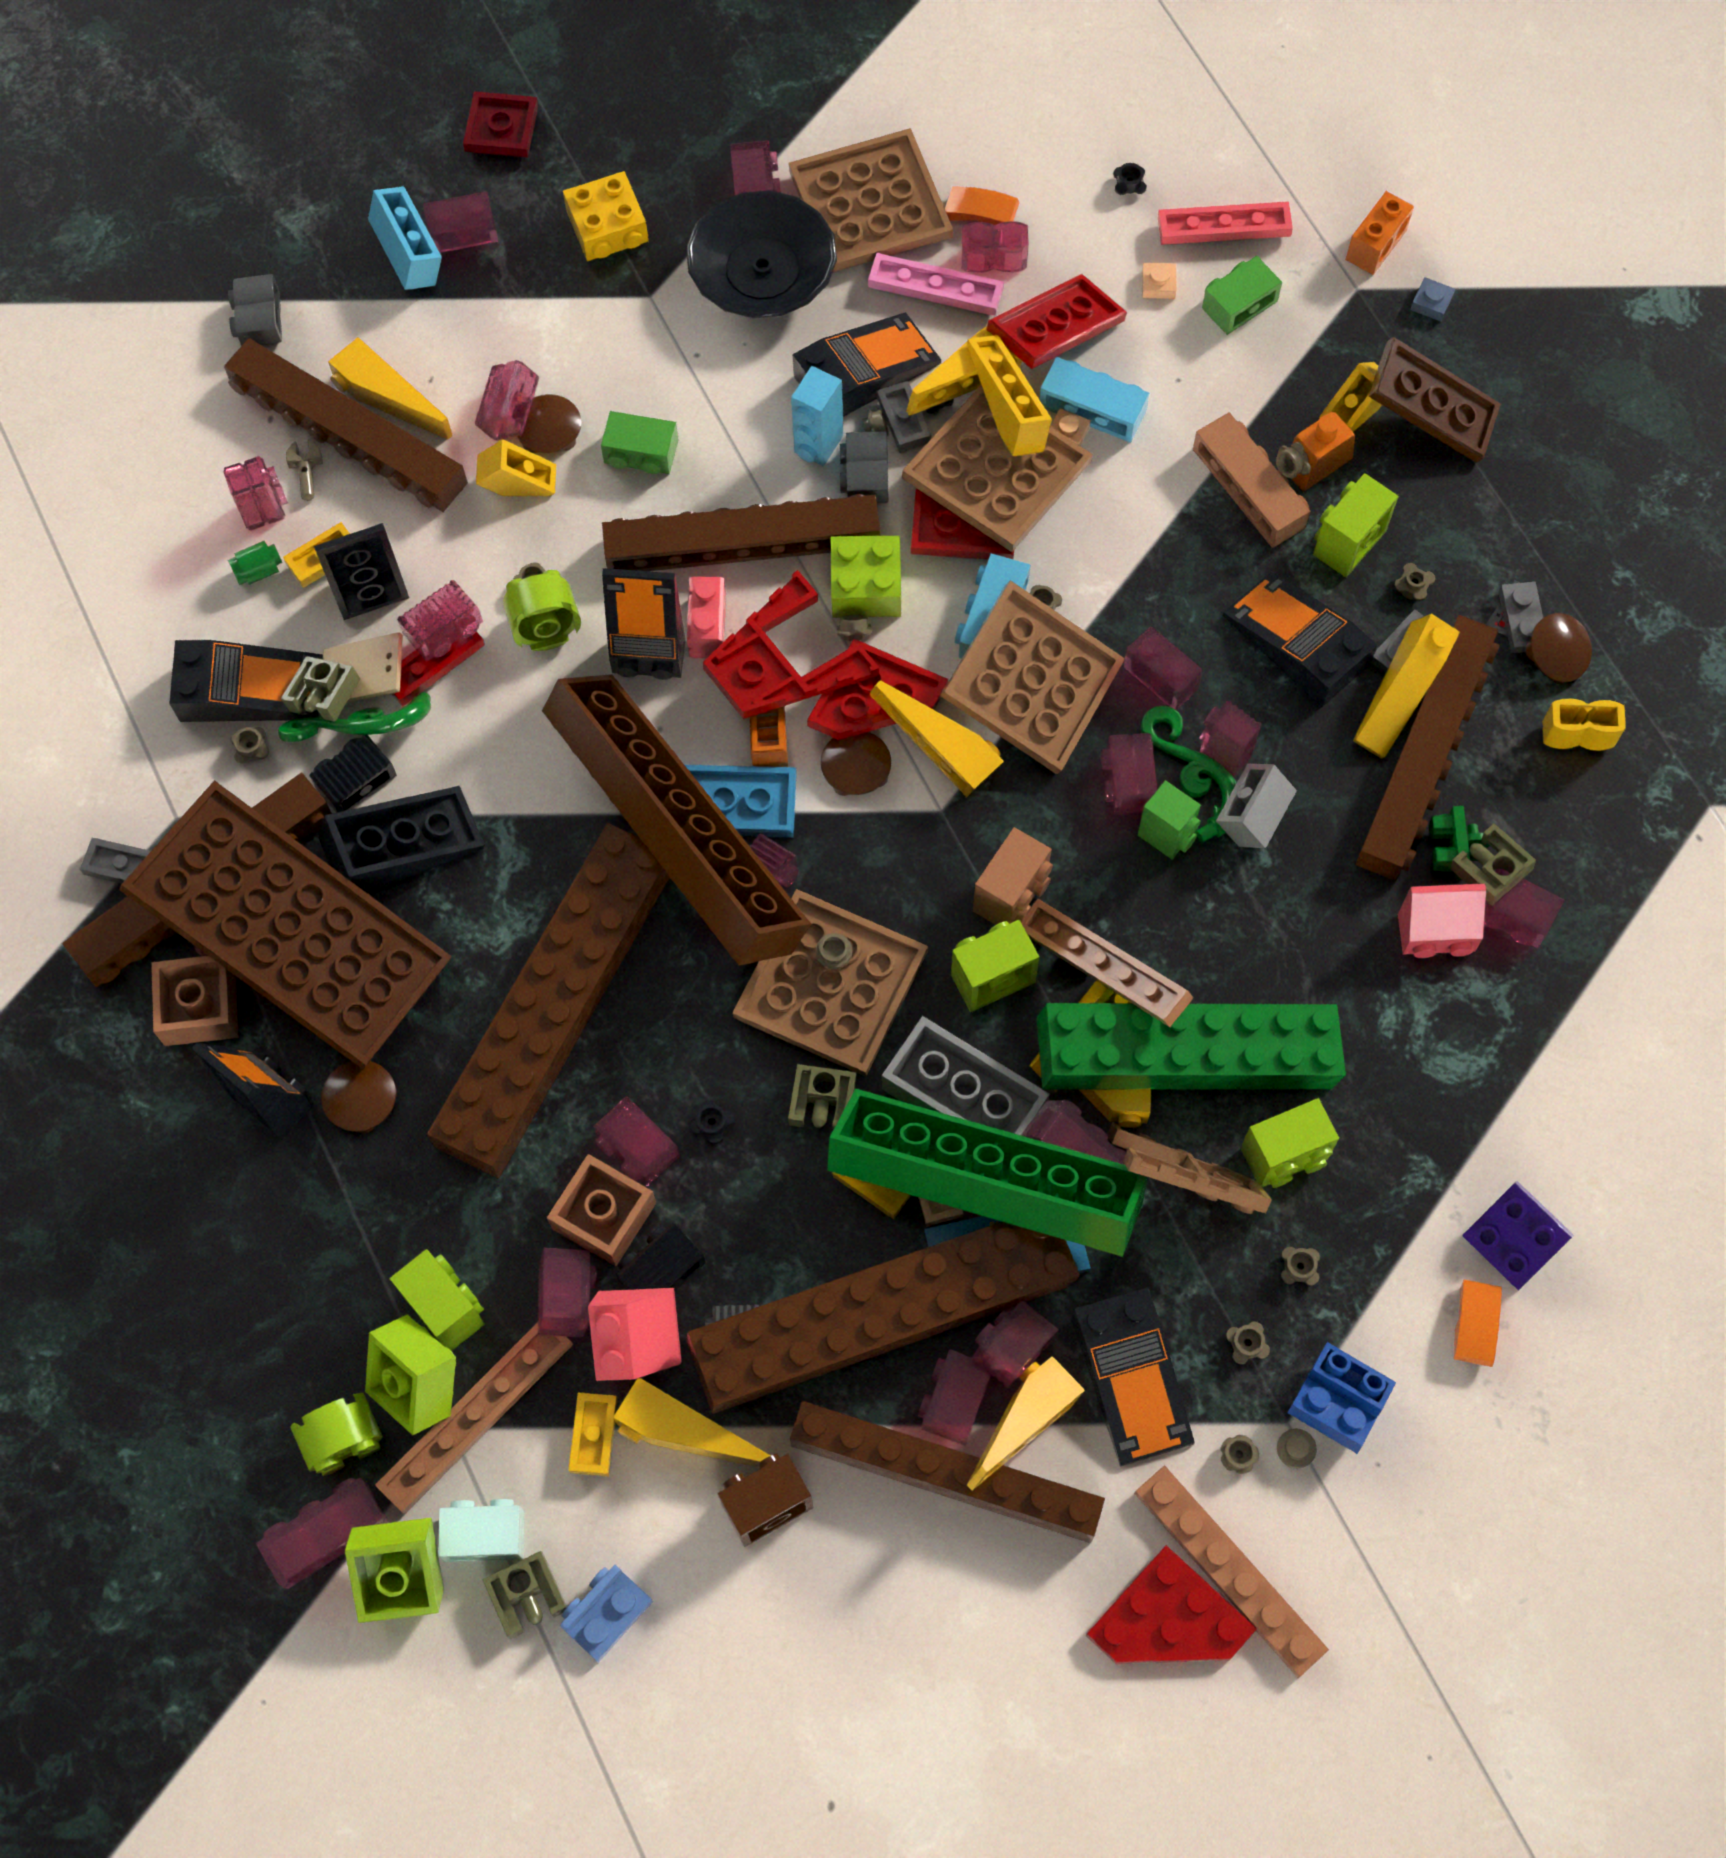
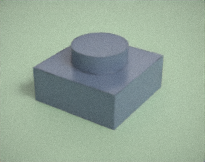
[1410,277,1455,321]

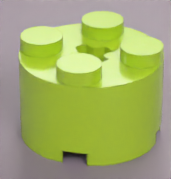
[503,570,581,651]
[290,1393,383,1476]

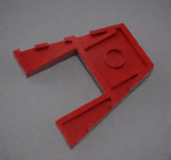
[703,570,880,719]

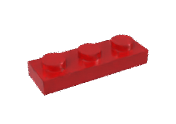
[391,615,485,707]

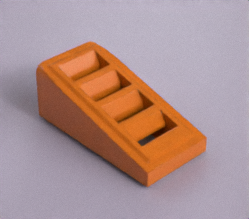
[750,706,788,767]

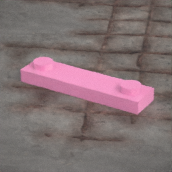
[868,253,1004,316]

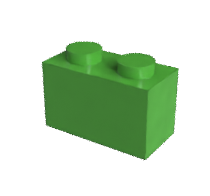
[1202,256,1282,335]
[601,411,679,474]
[1138,780,1201,860]

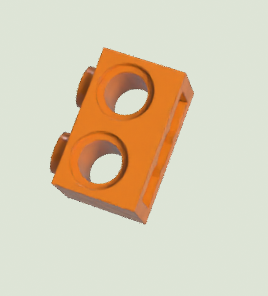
[1345,191,1414,275]

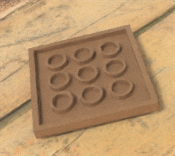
[788,128,953,272]
[902,385,1093,552]
[940,580,1125,774]
[732,889,928,1077]

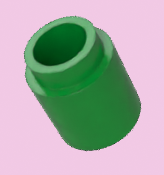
[228,540,283,585]

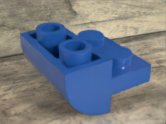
[1288,1342,1396,1454]

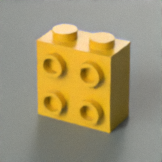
[563,171,649,262]

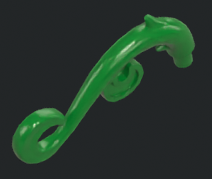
[278,692,431,742]
[1141,706,1237,843]

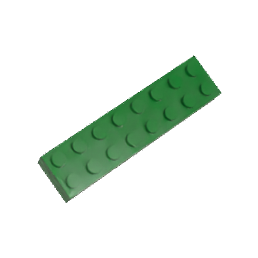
[1037,1003,1346,1090]
[827,1089,1147,1257]

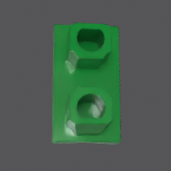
[1428,806,1490,880]

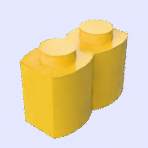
[1542,699,1626,751]

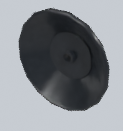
[686,190,837,319]

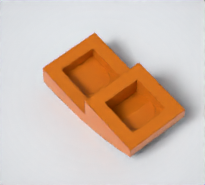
[945,186,1020,229]
[1454,1279,1502,1367]

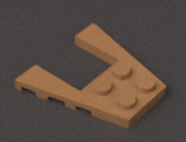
[1107,1121,1272,1214]

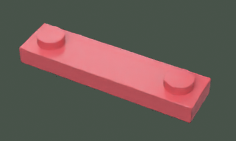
[1158,201,1293,245]

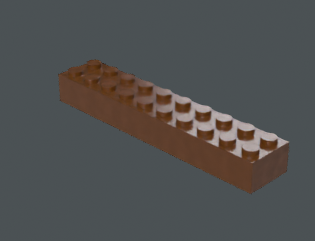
[542,674,811,965]
[427,823,670,1179]
[687,1222,1080,1414]

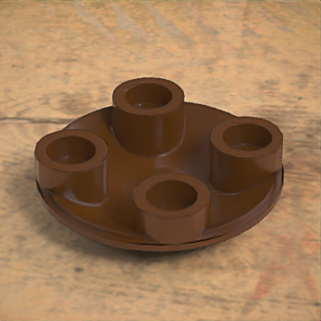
[514,394,581,453]
[1526,613,1592,684]
[821,732,891,796]
[321,1061,397,1134]

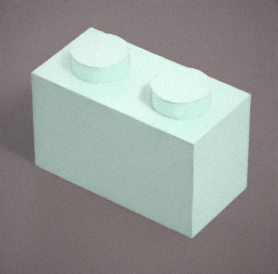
[438,1499,524,1562]

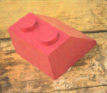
[1398,884,1486,958]
[588,1288,682,1381]

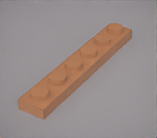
[1022,899,1193,1027]
[375,1316,573,1515]
[1134,1465,1329,1678]

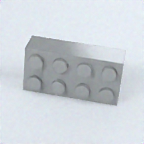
[882,1016,1050,1137]

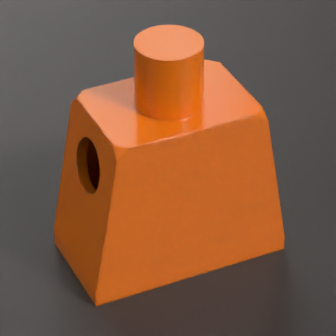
[1291,412,1355,492]

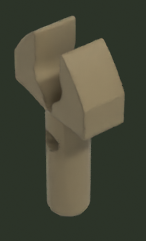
[286,439,323,501]

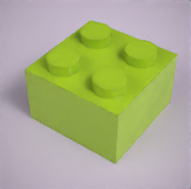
[1313,473,1399,578]
[831,535,901,618]
[951,920,1039,1013]
[1240,1098,1339,1188]
[389,1249,485,1351]
[365,1314,456,1435]
[345,1518,444,1623]

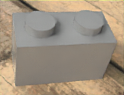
[1216,764,1297,848]

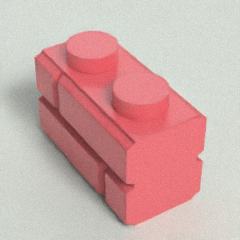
[687,577,726,658]

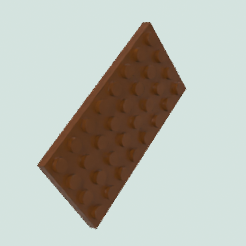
[120,780,452,1069]

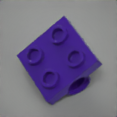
[1462,1181,1574,1291]

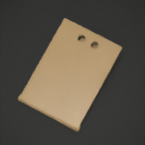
[321,632,403,703]

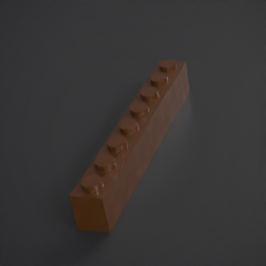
[224,338,468,513]
[602,494,880,571]
[1355,615,1500,881]
[62,772,332,987]
[790,1401,1105,1543]

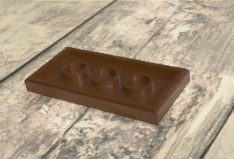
[1368,337,1501,463]

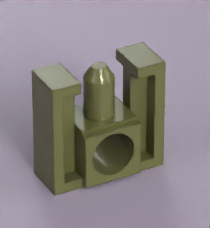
[281,656,360,722]
[1450,823,1536,906]
[788,1064,856,1130]
[482,1551,567,1639]

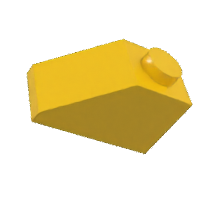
[1319,362,1382,432]
[476,439,556,496]
[1080,1088,1151,1128]

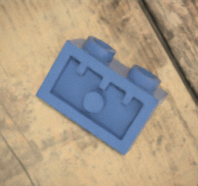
[560,1564,653,1663]

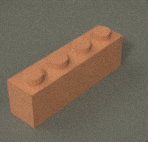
[1193,412,1311,548]

